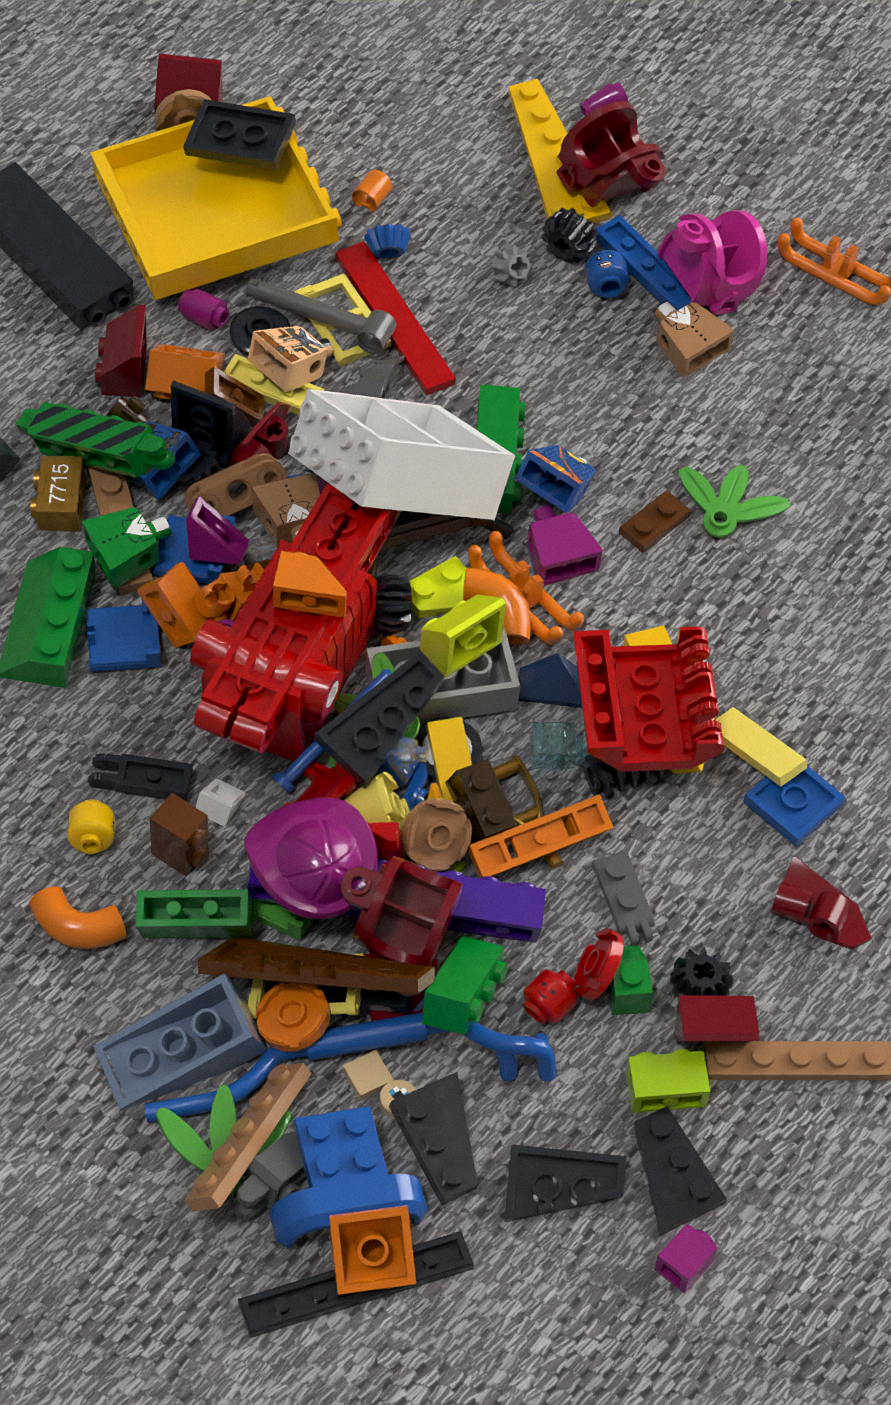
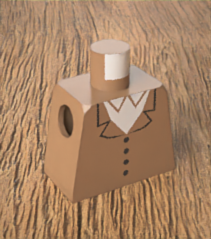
[655,302,734,378]
[252,473,320,546]

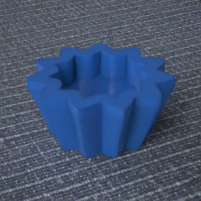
[364,223,411,258]

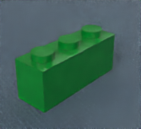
[136,889,254,938]
[422,936,508,1035]

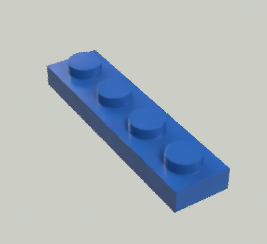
[595,215,691,311]

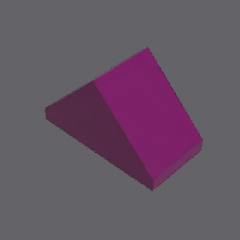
[186,496,250,564]

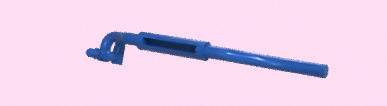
[145,1012,557,1123]

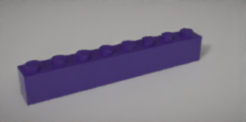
[246,859,546,942]

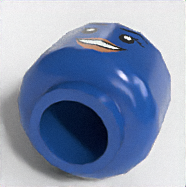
[585,250,630,298]

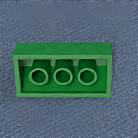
[0,547,95,688]

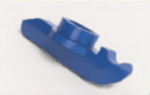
[403,762,429,811]

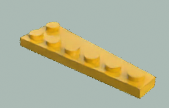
[508,79,611,224]

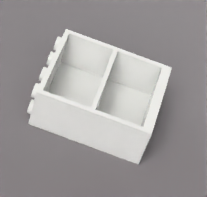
[288,389,515,520]

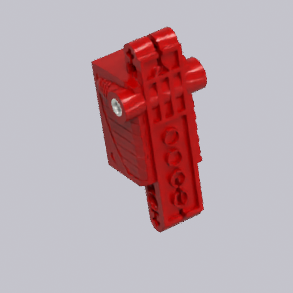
[190,484,398,762]

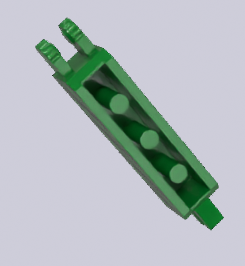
[15,402,175,478]

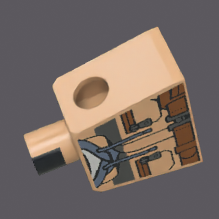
[248,326,333,392]

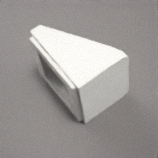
[196,779,247,827]

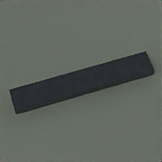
[238,1231,474,1338]

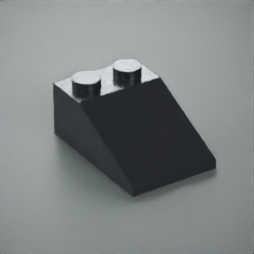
[170,380,251,469]

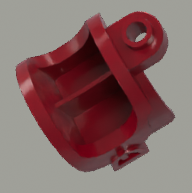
[556,101,666,207]
[341,856,464,966]

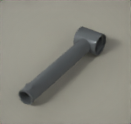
[246,277,397,354]

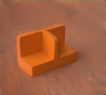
[137,562,213,648]

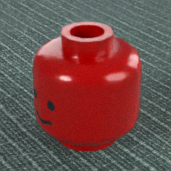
[522,969,578,1025]

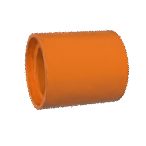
[352,170,393,212]

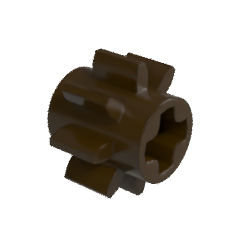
[106,395,148,423]

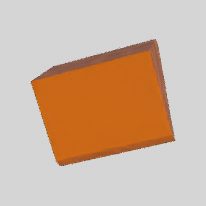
[329,1205,416,1294]

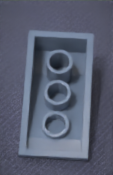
[93,973,268,1111]

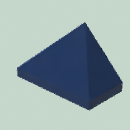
[518,652,582,708]

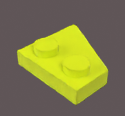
[410,556,466,618]

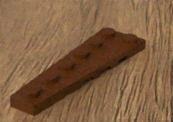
[198,937,435,996]

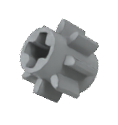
[490,245,532,286]

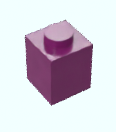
[654,1223,717,1294]

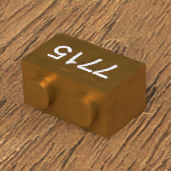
[30,456,86,532]

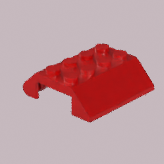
[573,626,725,772]

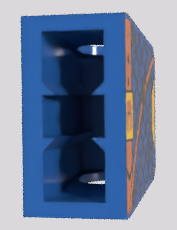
[515,445,596,513]

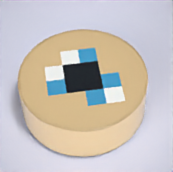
[379,1080,416,1119]

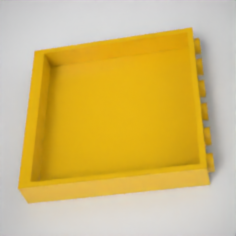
[90,96,342,301]

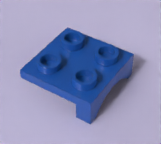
[153,515,236,584]
[86,599,161,672]

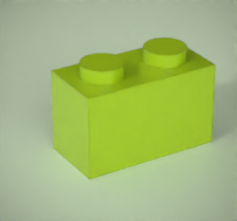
[625,1049,711,1113]

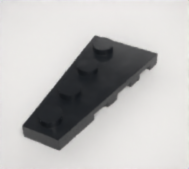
[314,652,444,789]

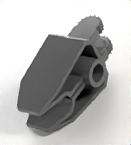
[234,1132,307,1220]

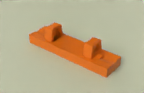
[468,794,614,878]

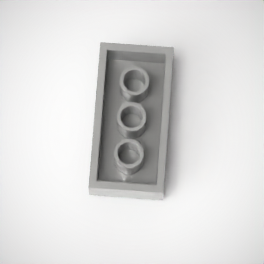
[365,628,520,724]

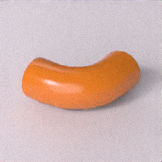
[463,568,531,645]
[29,886,127,950]

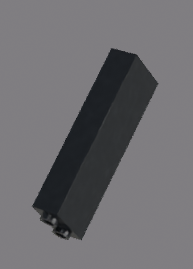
[0,162,134,330]

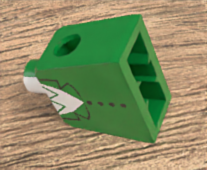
[82,507,171,589]

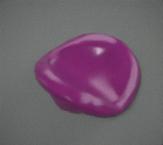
[244,797,378,919]

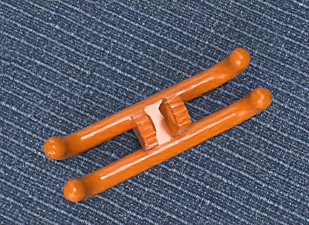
[777,217,891,305]
[468,531,584,645]

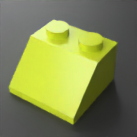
[420,594,506,678]

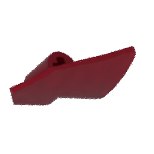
[231,402,291,466]
[771,856,872,950]

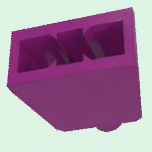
[526,505,603,586]

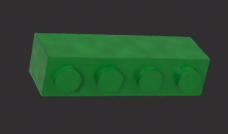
[476,384,526,514]

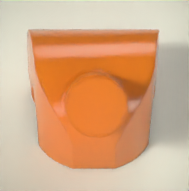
[194,577,235,621]

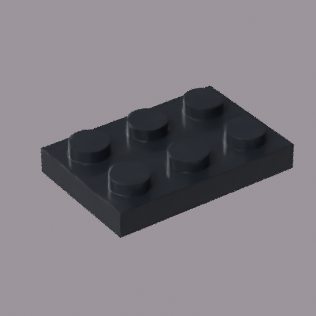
[183,99,296,170]

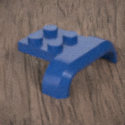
[269,1106,427,1248]

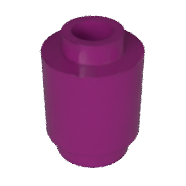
[178,289,229,331]

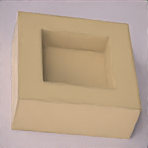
[342,1050,394,1101]

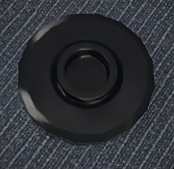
[229,306,291,355]

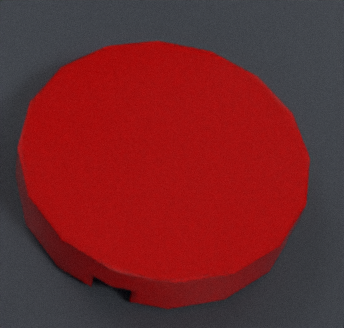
[574,928,624,1001]

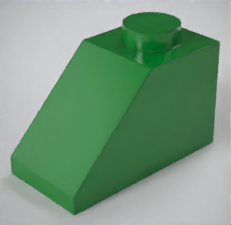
[607,945,653,1015]

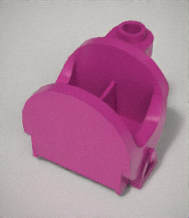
[657,210,767,315]

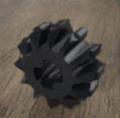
[541,208,598,263]
[375,574,412,633]
[669,947,734,997]

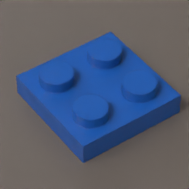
[743,765,846,847]

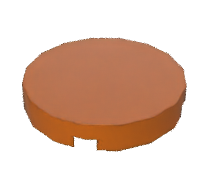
[256,982,331,1052]

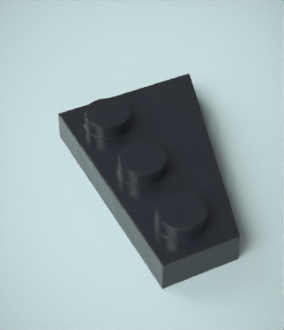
[389,1072,478,1205]
[634,1106,727,1237]
[504,1145,626,1222]

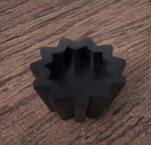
[178,443,220,486]

